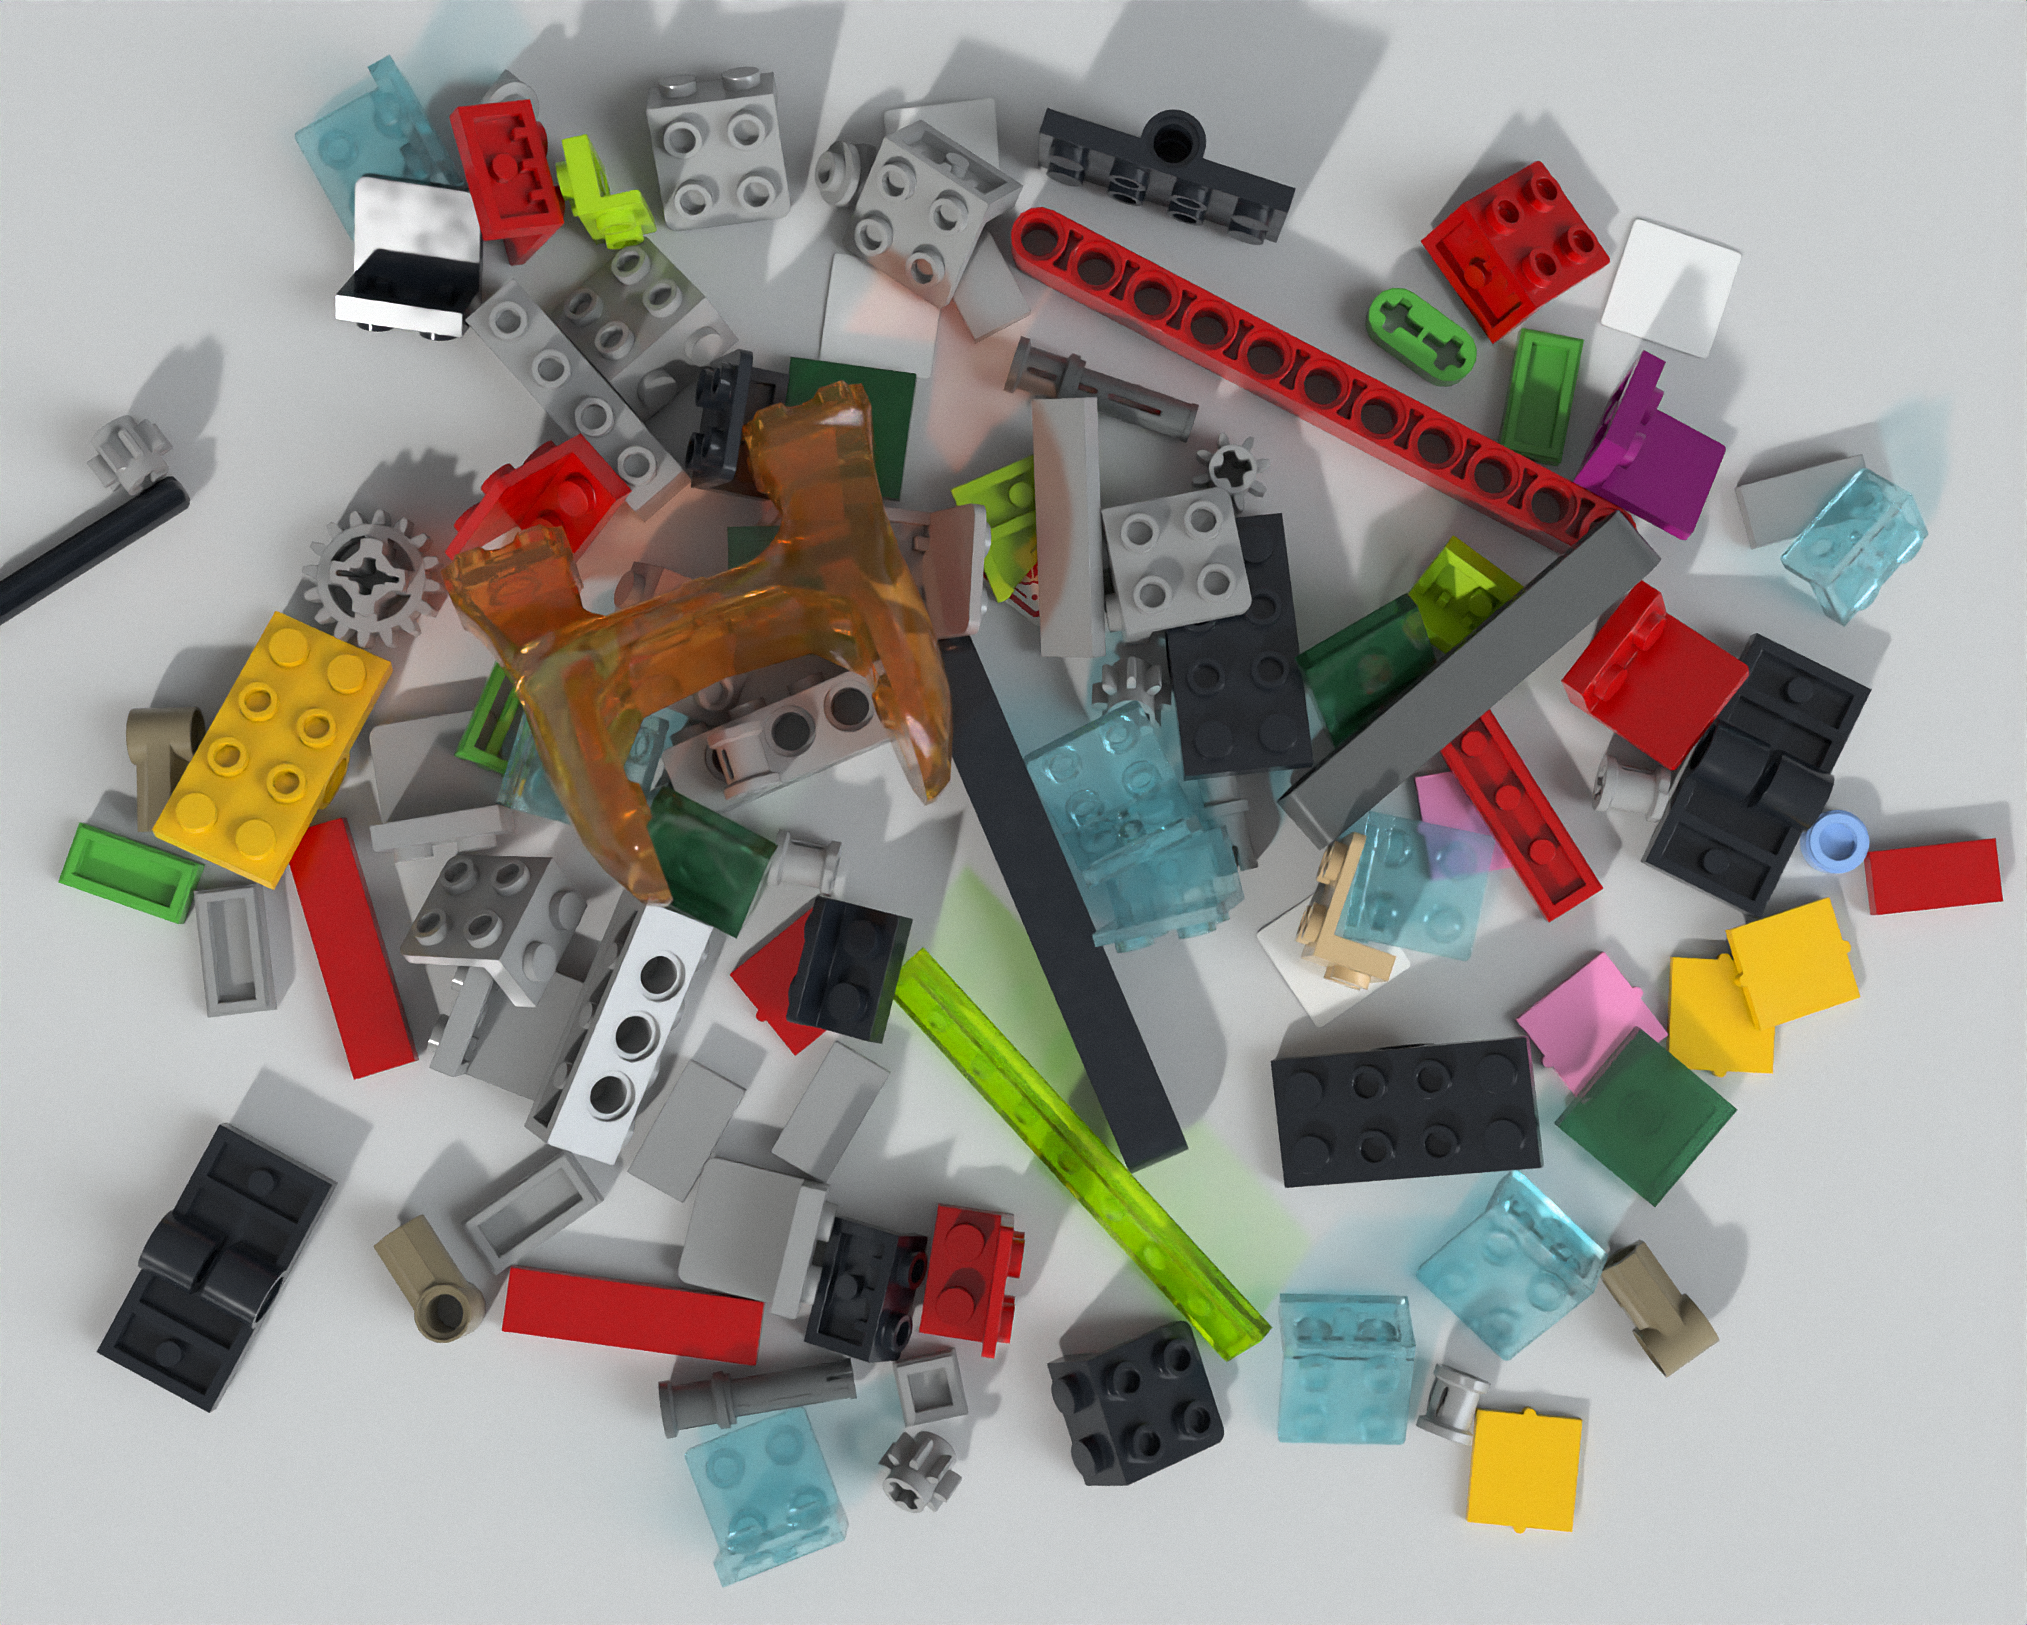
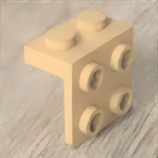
[1295,832,1396,991]

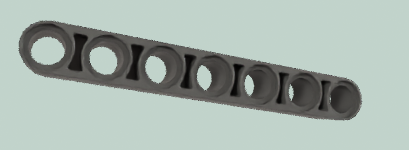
[1277,510,1661,850]

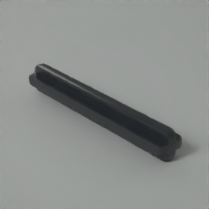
[0,476,190,625]

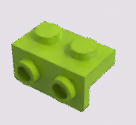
[555,134,657,249]
[1395,535,1524,654]

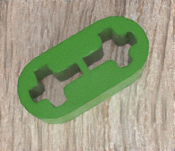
[1365,288,1477,387]

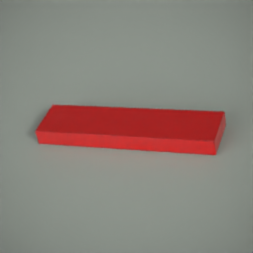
[1439,709,1604,923]
[289,817,419,1080]
[502,1265,766,1366]

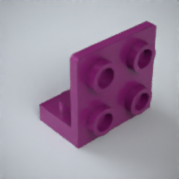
[1573,350,1726,540]

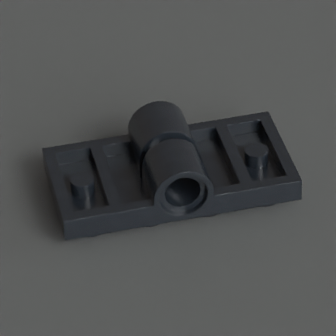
[1038,108,1296,245]
[1165,513,1314,781]
[1640,633,1872,918]
[1271,1036,1544,1188]
[97,1122,338,1413]

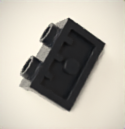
[786,896,913,1044]
[804,1216,928,1363]

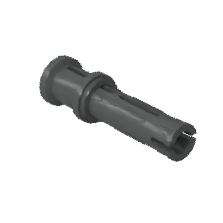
[1003,336,1199,443]
[658,1357,857,1439]

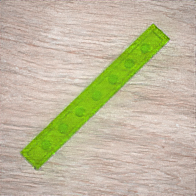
[893,947,1273,1362]

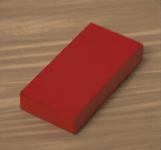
[1864,838,2003,915]

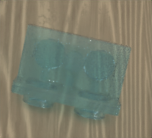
[1780,468,1929,627]

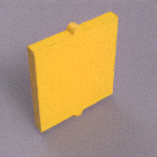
[1725,897,1860,1031]
[1665,953,1775,1077]
[1465,1406,1582,1534]

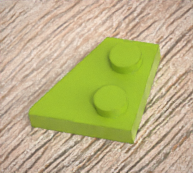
[949,453,1037,603]

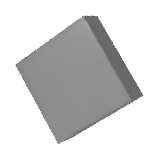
[892,1348,968,1428]

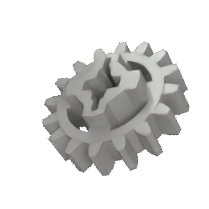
[302,509,446,650]

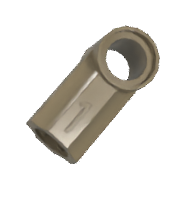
[126,707,206,832]
[373,1214,486,1343]
[1596,1239,1720,1378]

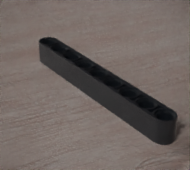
[907,635,1189,1175]

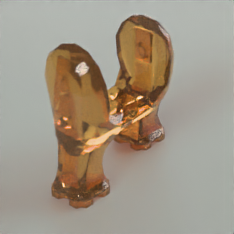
[440,380,953,907]

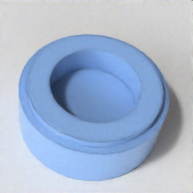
[1800,810,1869,874]

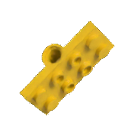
[152,610,393,890]

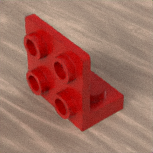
[449,99,565,266]
[1421,161,1610,344]
[445,433,632,573]
[1561,580,1749,770]
[919,1203,1025,1359]

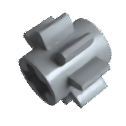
[87,415,173,495]
[1191,432,1271,514]
[1091,657,1172,736]
[878,1431,962,1513]

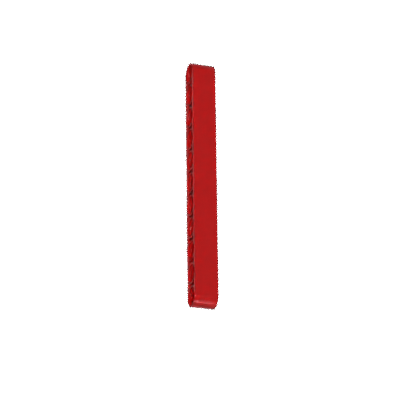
[1011,207,1637,555]

